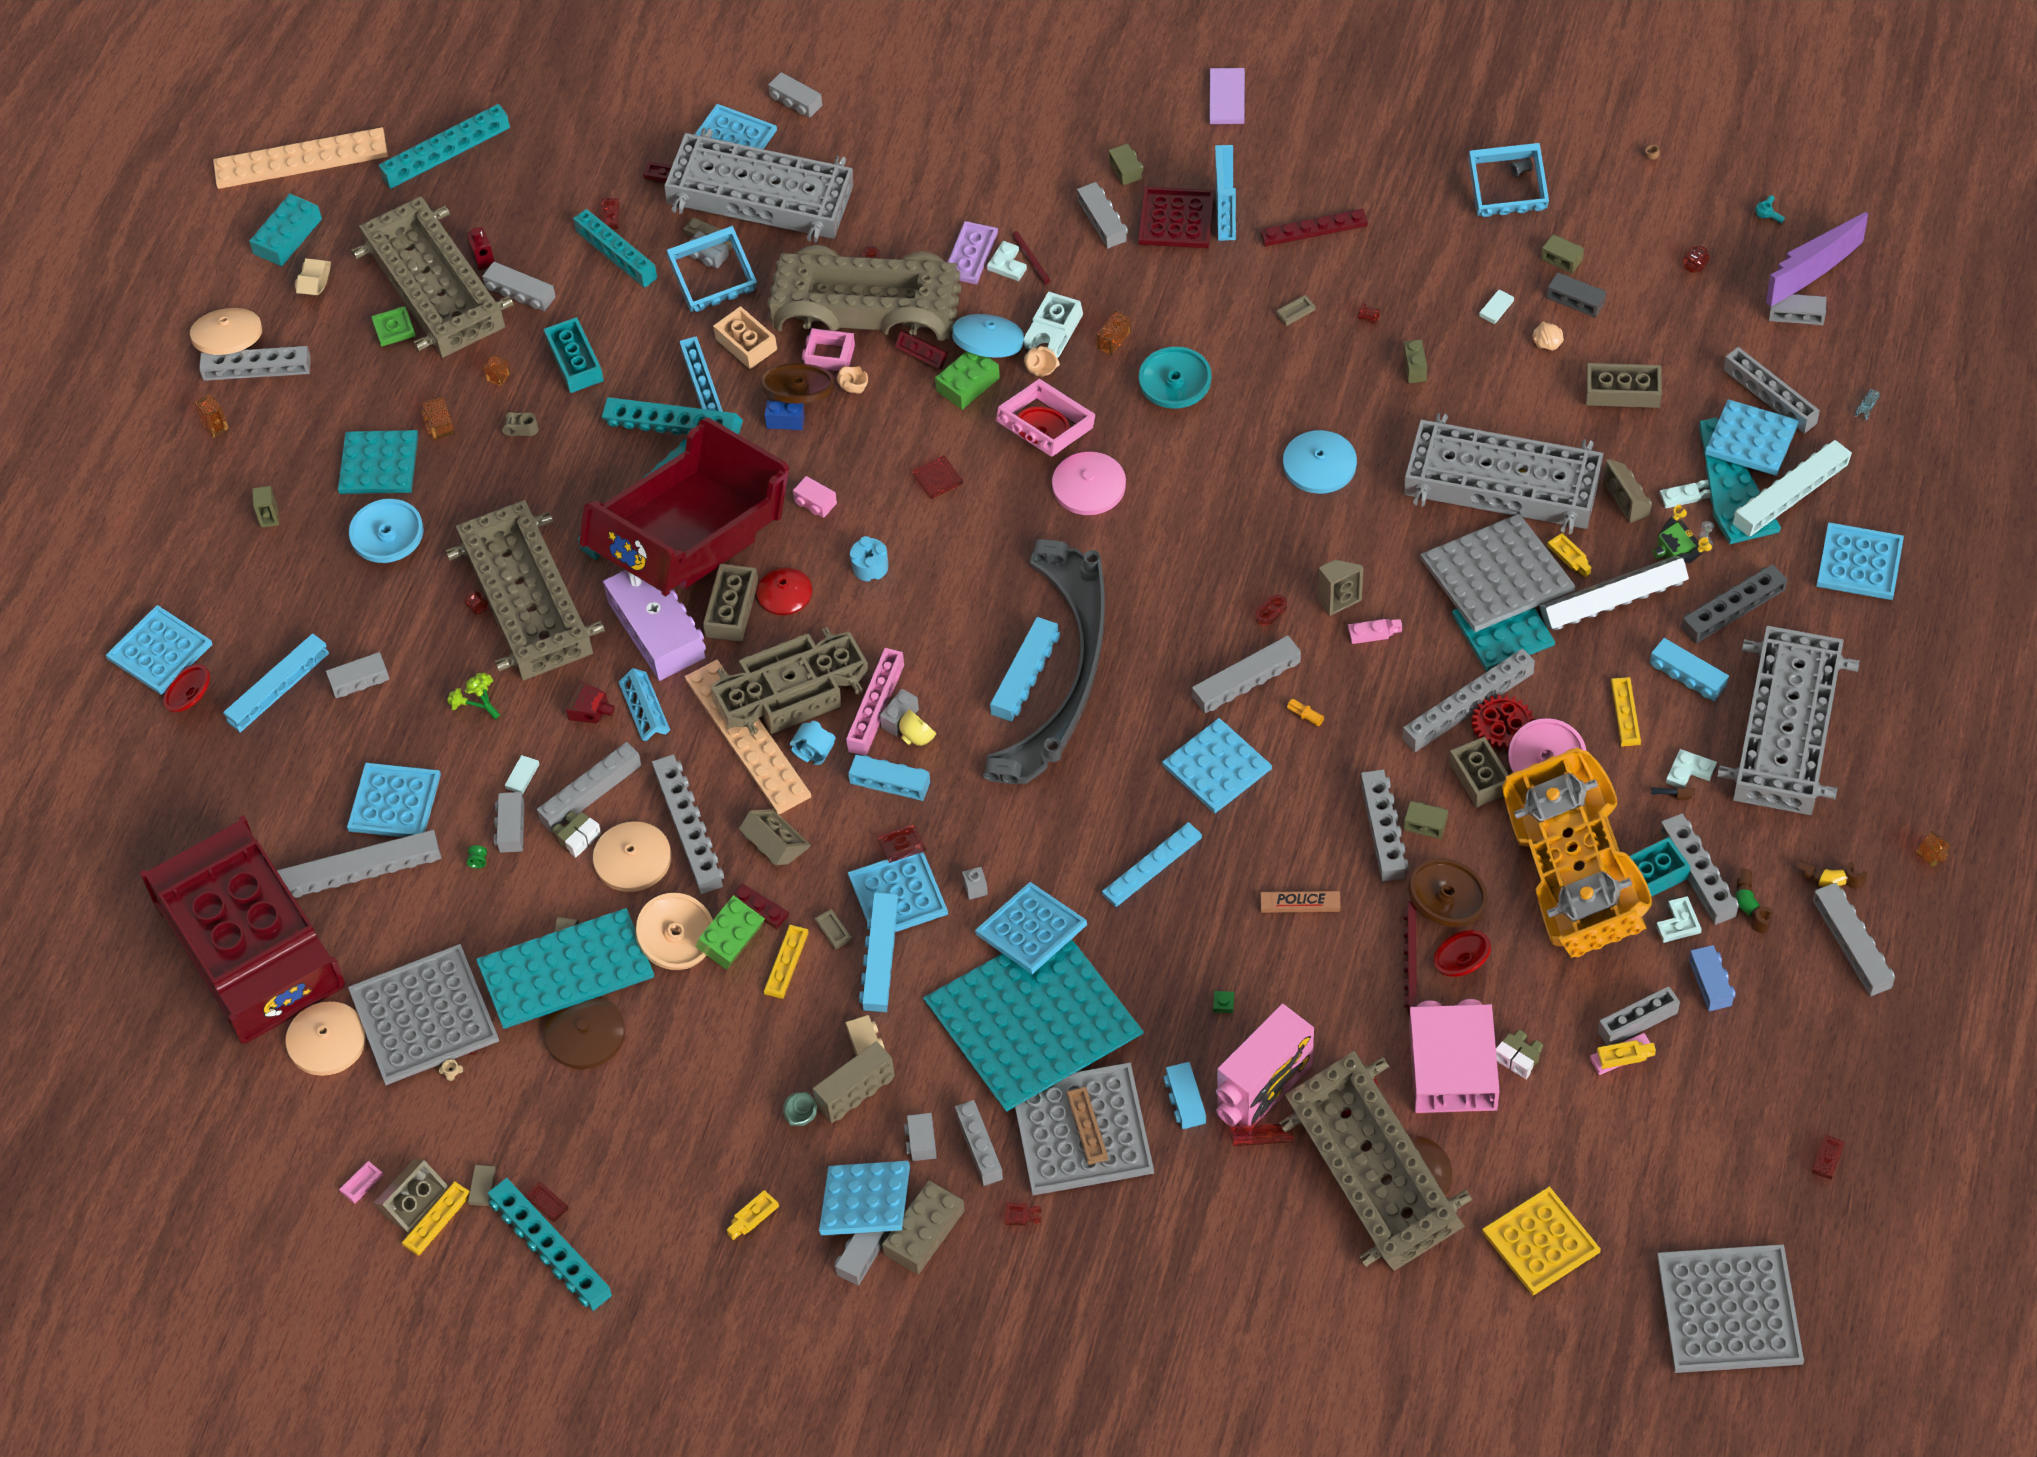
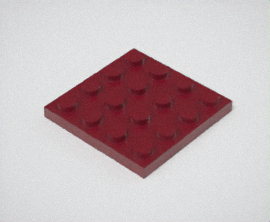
[1138,186,1215,248]

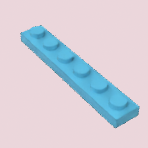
[1102,822,1202,908]

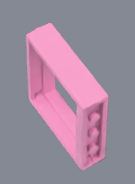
[996,379,1095,457]

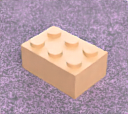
[713,306,777,369]

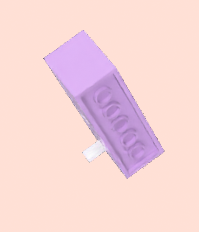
[603,570,706,681]

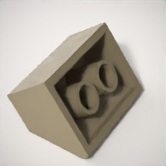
[1603,459,1652,523]
[1318,560,1363,616]
[739,809,811,865]
[373,1159,449,1233]

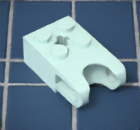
[1024,292,1083,358]

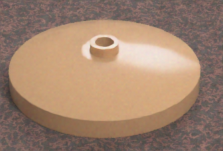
[190,308,262,355]
[593,822,671,892]
[635,893,713,970]
[286,1001,367,1076]

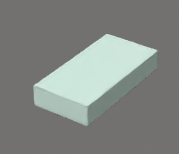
[1479,290,1514,324]
[505,755,540,795]

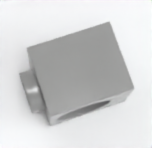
[962,867,988,900]

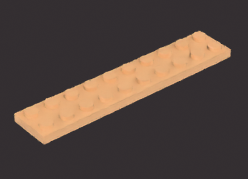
[213,127,388,189]
[684,659,811,814]

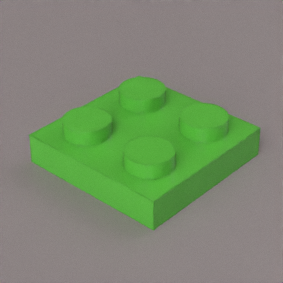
[371,306,415,347]

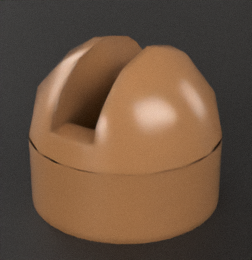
[1645,145,1660,160]

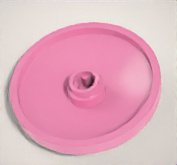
[1052,452,1126,515]
[1508,719,1586,773]

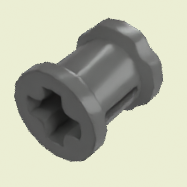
[1510,158,1533,177]

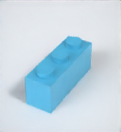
[1163,1062,1206,1129]

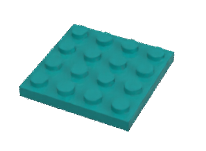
[338,430,418,494]
[1452,608,1555,672]

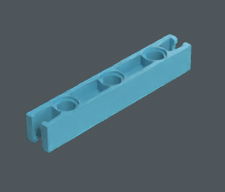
[223,633,329,732]

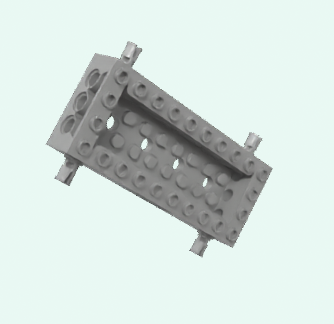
[665,128,853,243]
[1404,413,1604,534]
[1717,626,1860,815]

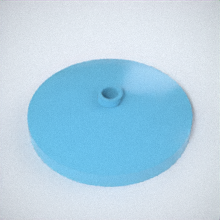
[952,314,1024,358]
[1283,430,1357,494]
[349,499,424,563]

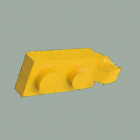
[1547,533,1591,577]
[1597,1040,1656,1069]
[727,1190,779,1240]

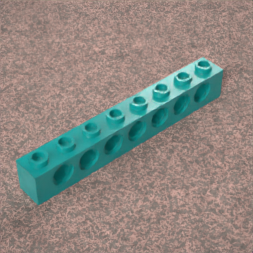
[379,104,510,189]
[602,397,743,435]
[488,1178,612,1311]

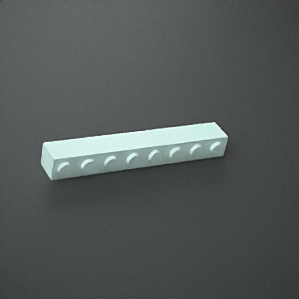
[1733,440,1852,537]

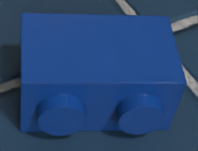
[765,401,805,430]

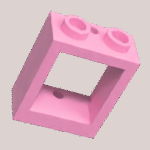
[802,329,855,371]

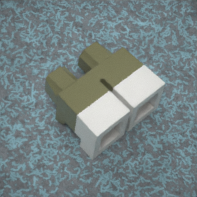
[553,811,601,858]
[1496,1029,1543,1079]

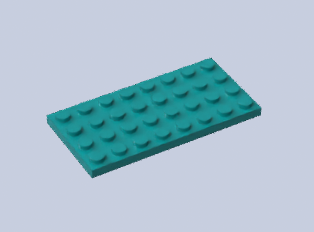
[476,908,654,1029]

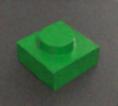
[1213,991,1234,1013]

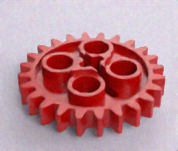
[1472,694,1535,751]

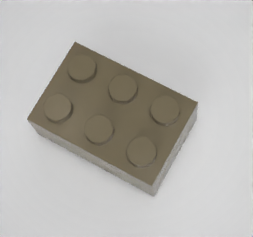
[1449,737,1508,808]

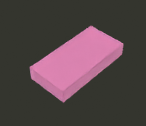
[339,1161,384,1204]

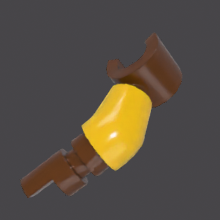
[1797,860,1867,889]

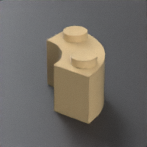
[295,258,331,295]

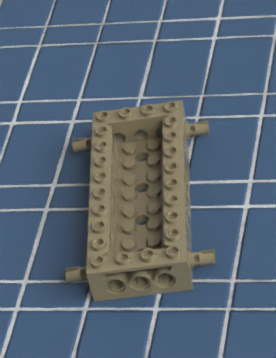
[351,196,514,358]
[445,500,605,681]
[1279,1051,1473,1271]

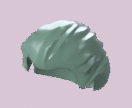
[783,1092,817,1126]

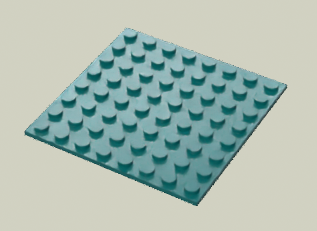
[923,939,1144,1112]

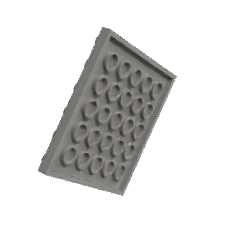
[1420,514,1575,632]
[348,944,499,1085]
[1015,1063,1154,1195]
[1657,1244,1804,1373]

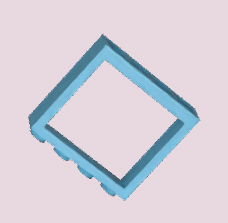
[1468,143,1549,217]
[667,226,757,312]

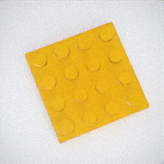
[1482,1186,1601,1296]

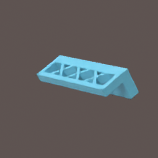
[619,668,670,741]

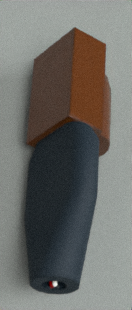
[1651,787,1695,800]

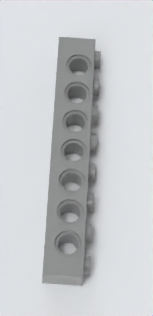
[1403,648,1535,752]
[652,754,724,894]

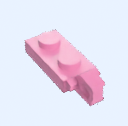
[1348,619,1402,644]

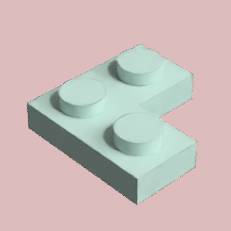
[987,241,1027,281]
[1666,749,1717,788]
[1656,896,1702,943]

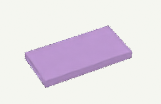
[1210,68,1245,124]
[948,221,998,285]

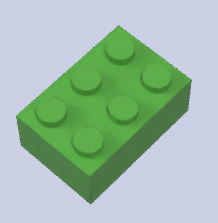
[935,351,1000,410]
[695,895,765,970]

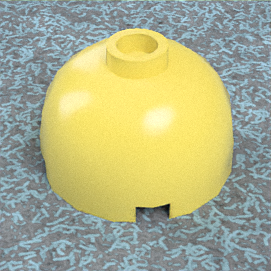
[899,709,937,746]

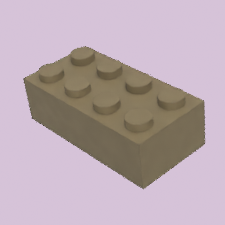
[1586,363,1662,408]
[703,564,758,642]
[813,1041,895,1124]
[882,1181,965,1275]

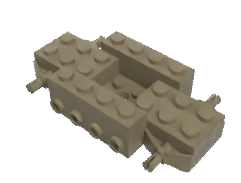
[711,627,868,735]

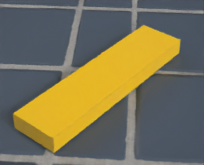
[1611,677,1641,746]
[764,925,809,999]
[402,1181,470,1256]

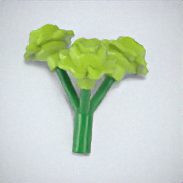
[447,673,501,720]

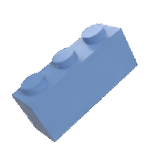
[1689,945,1735,1011]

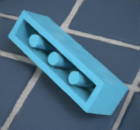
[1650,638,1729,702]
[849,755,930,801]

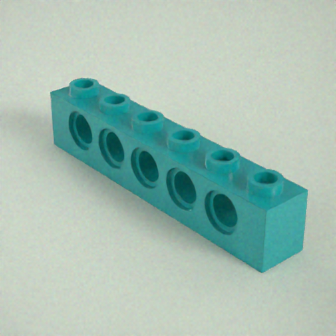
[573,209,657,288]

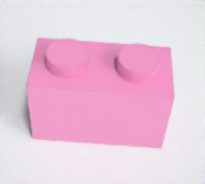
[793,476,837,518]

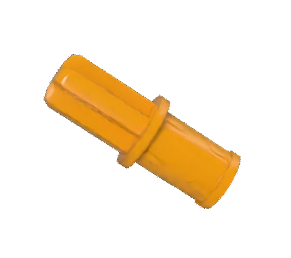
[1287,699,1324,726]

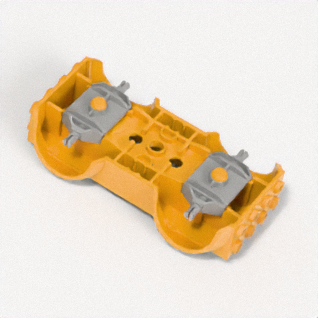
[1502,747,1652,958]

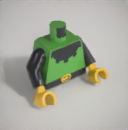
[1652,505,1712,563]

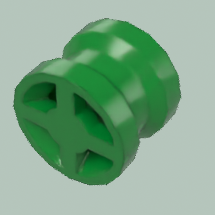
[466,845,487,868]

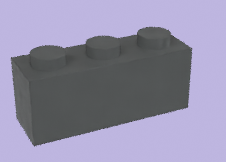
[1547,272,1606,318]

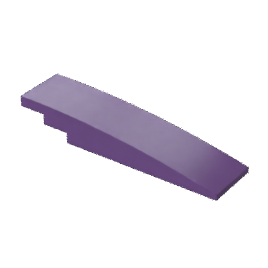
[1766,212,1868,306]

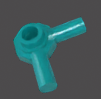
[1755,195,1785,224]

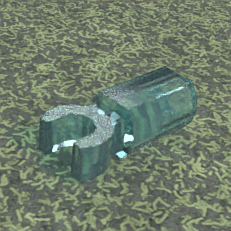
[1855,389,1880,420]

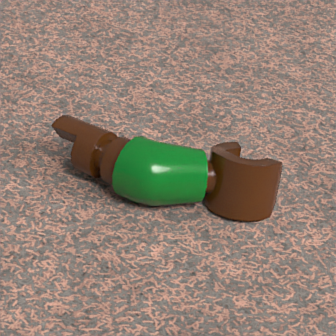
[1735,868,1773,934]

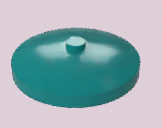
[1139,347,1212,409]

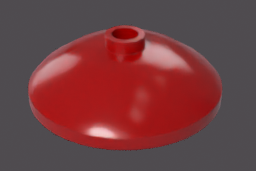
[1017,406,1070,444]
[756,568,812,615]
[163,664,210,713]
[1433,930,1491,977]

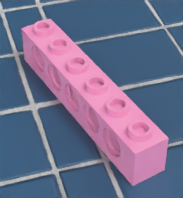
[846,648,904,756]

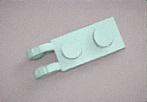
[1659,480,1711,508]

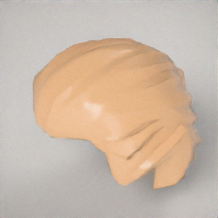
[1532,321,1564,351]
[1024,346,1060,377]
[837,366,868,394]

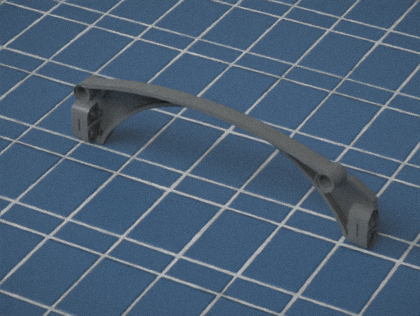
[983,539,1105,784]

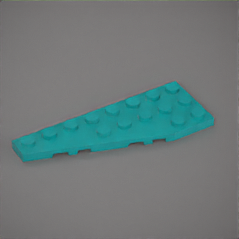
[1699,417,1781,544]

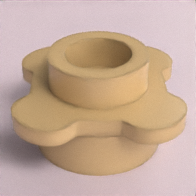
[439,1059,463,1081]

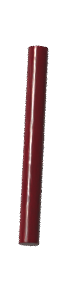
[1012,231,1050,284]

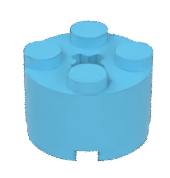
[850,536,888,581]
[790,721,836,765]

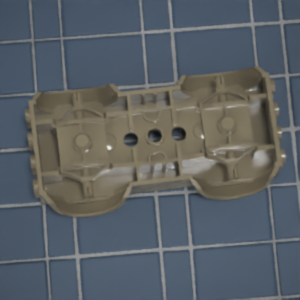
[767,245,961,341]

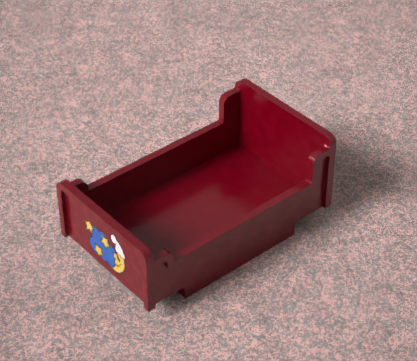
[579,417,789,597]
[139,815,345,1044]

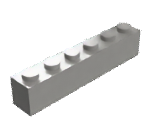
[1192,636,1301,714]
[537,742,642,833]
[1813,882,1895,997]

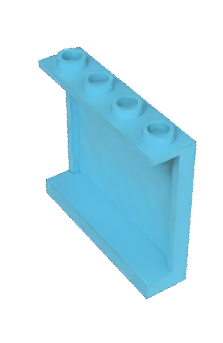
[1215,145,1236,241]

